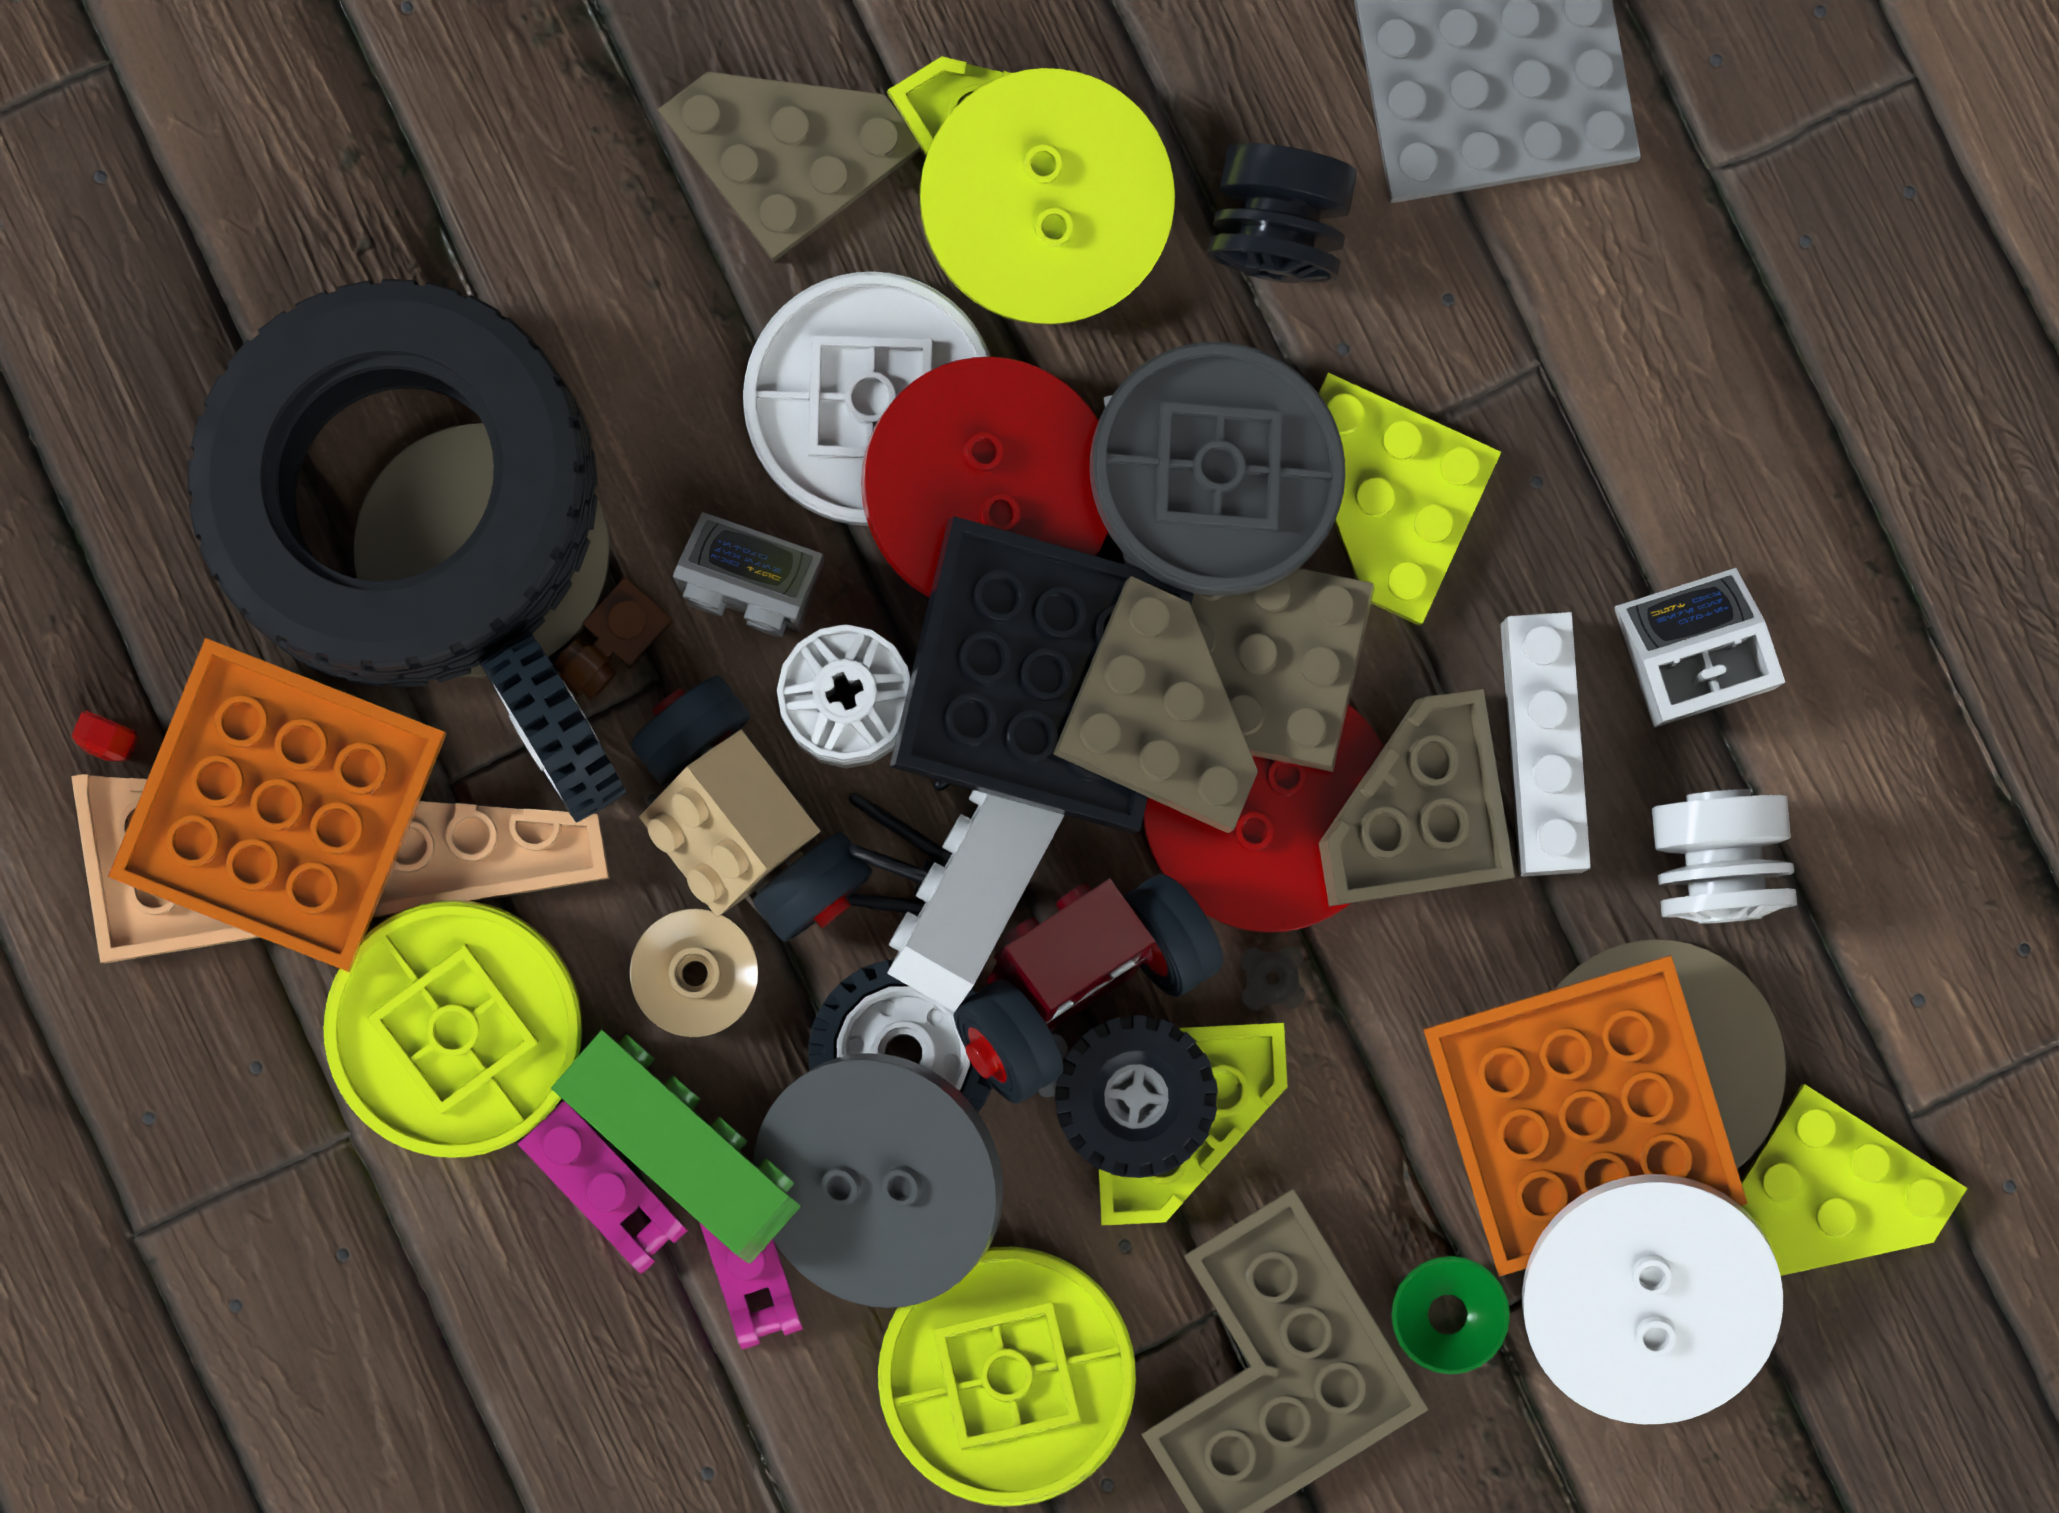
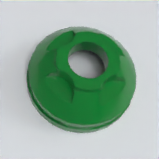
[1391,1256,1510,1375]

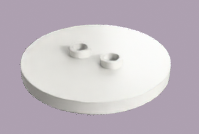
[743,272,991,526]
[1522,1174,1783,1424]

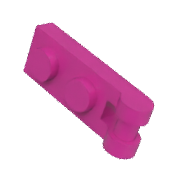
[518,1101,688,1275]
[699,1222,803,1350]

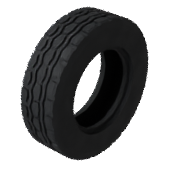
[187,279,598,688]

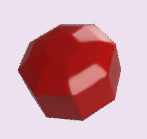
[71,711,139,762]

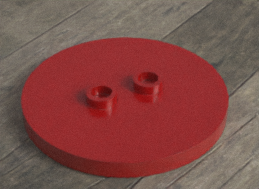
[861,357,1108,598]
[1143,704,1384,933]

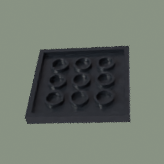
[890,516,1194,834]

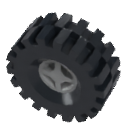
[1055,1015,1218,1178]

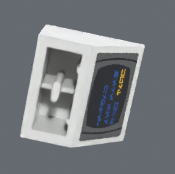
[1614,568,1785,728]

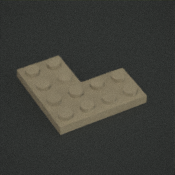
[1141,1189,1429,1513]

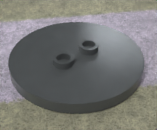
[1090,342,1345,596]
[753,1053,1003,1308]

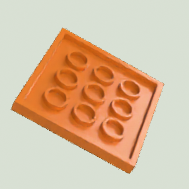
[108,638,446,972]
[1423,954,1748,1277]

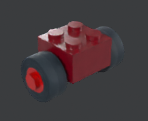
[953,874,1223,1103]

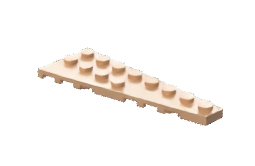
[71,774,610,964]

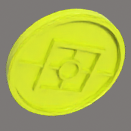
[920,68,1175,325]
[323,900,583,1158]
[878,1247,1136,1507]

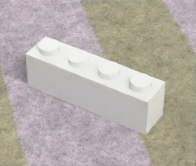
[1500,612,1591,877]
[887,790,1064,1012]

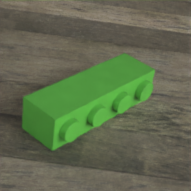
[551,1030,801,1264]

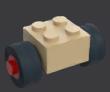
[630,675,873,942]

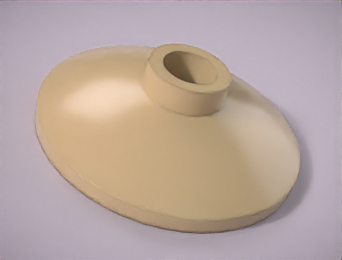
[630,909,758,1037]

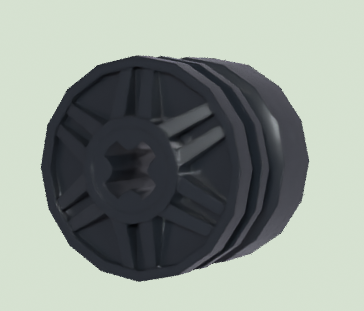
[1207,143,1357,283]

